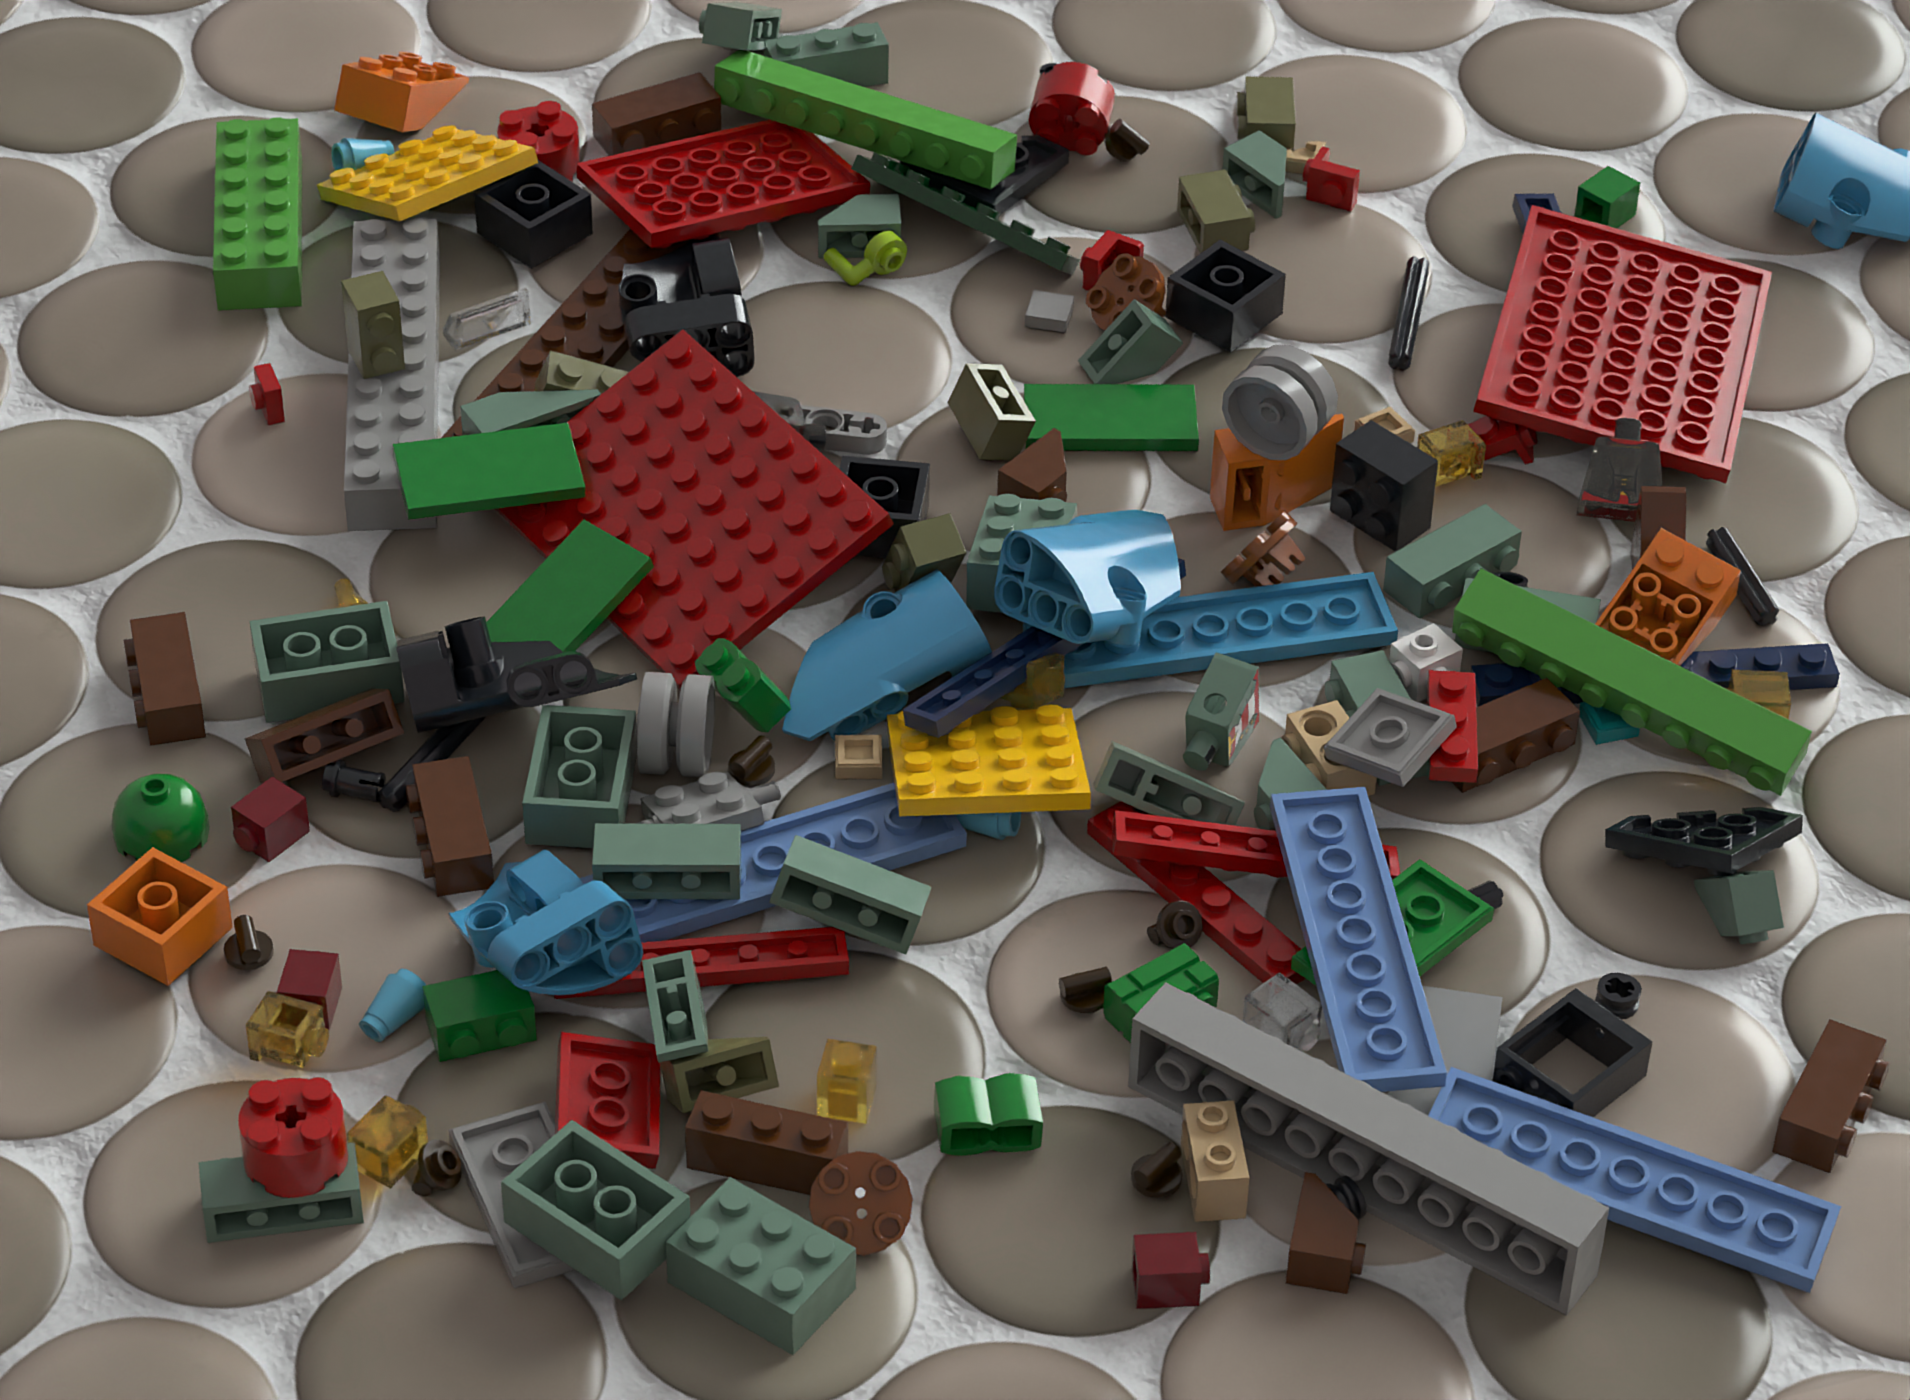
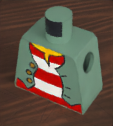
[1183,652,1259,771]

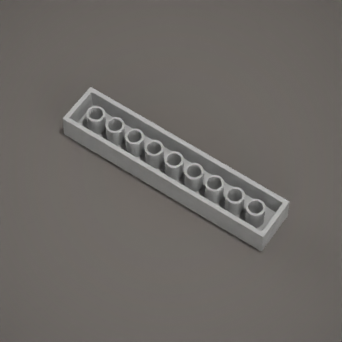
[344,218,440,531]
[1128,983,1609,1315]

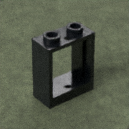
[1492,988,1653,1117]

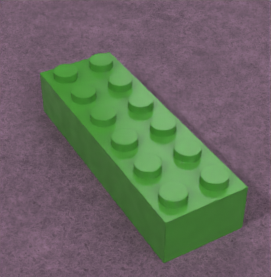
[213,117,302,311]

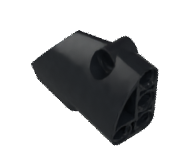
[619,234,755,377]
[396,616,637,733]

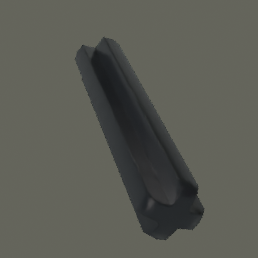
[1706,527,1779,626]

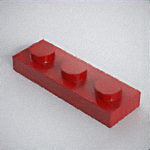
[1427,670,1478,783]

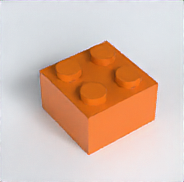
[87,847,233,986]

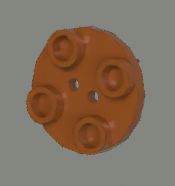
[1086,253,1166,331]
[1221,511,1305,587]
[809,1151,913,1255]

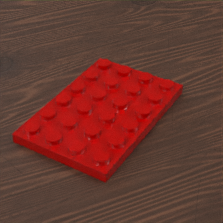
[577,120,870,248]

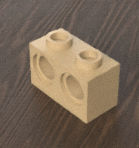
[1281,700,1377,796]
[1180,1100,1250,1222]

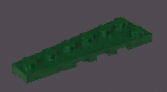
[851,152,1080,275]

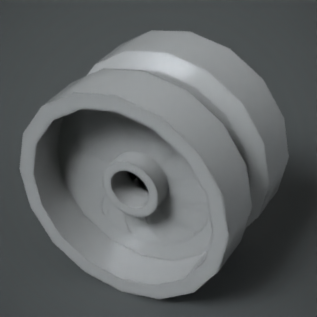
[1222,345,1338,460]
[636,672,715,777]

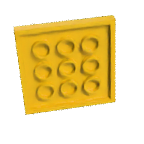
[317,125,538,222]
[887,704,1091,817]

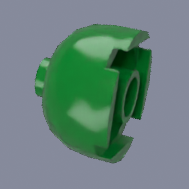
[112,774,210,862]

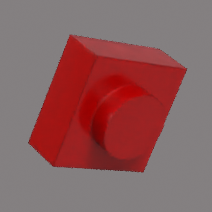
[249,363,285,425]

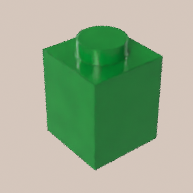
[1574,166,1641,228]

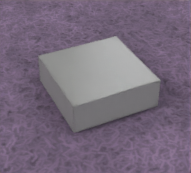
[1025,290,1074,333]

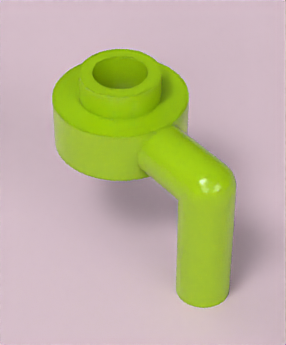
[823,231,907,286]

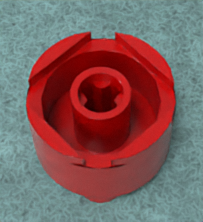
[1028,62,1115,156]
[497,101,580,182]
[238,1077,348,1198]

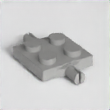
[635,772,781,831]

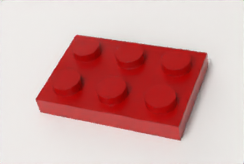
[555,1032,660,1169]

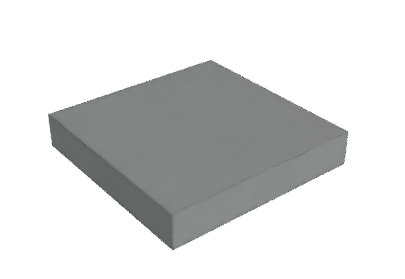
[1324,688,1457,787]

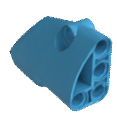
[1774,113,1910,249]
[994,509,1181,645]
[782,569,992,741]
[448,850,643,995]

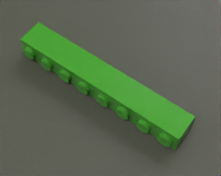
[714,49,1017,189]
[1452,568,1812,796]

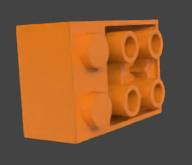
[334,52,469,132]
[1210,414,1344,531]
[1595,528,1741,666]

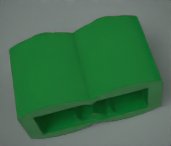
[695,638,791,733]
[934,1073,1043,1156]

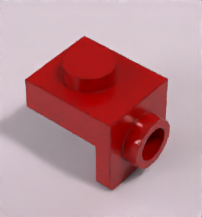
[1302,146,1360,212]
[1080,230,1144,291]
[1467,416,1538,465]

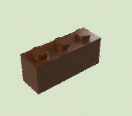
[592,72,722,156]
[123,612,206,746]
[1451,678,1580,793]
[245,689,404,783]
[406,756,494,897]
[1772,1019,1890,1173]
[685,1090,848,1195]

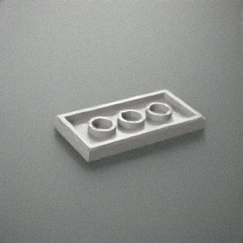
[1387,986,1503,1115]
[448,1102,575,1288]

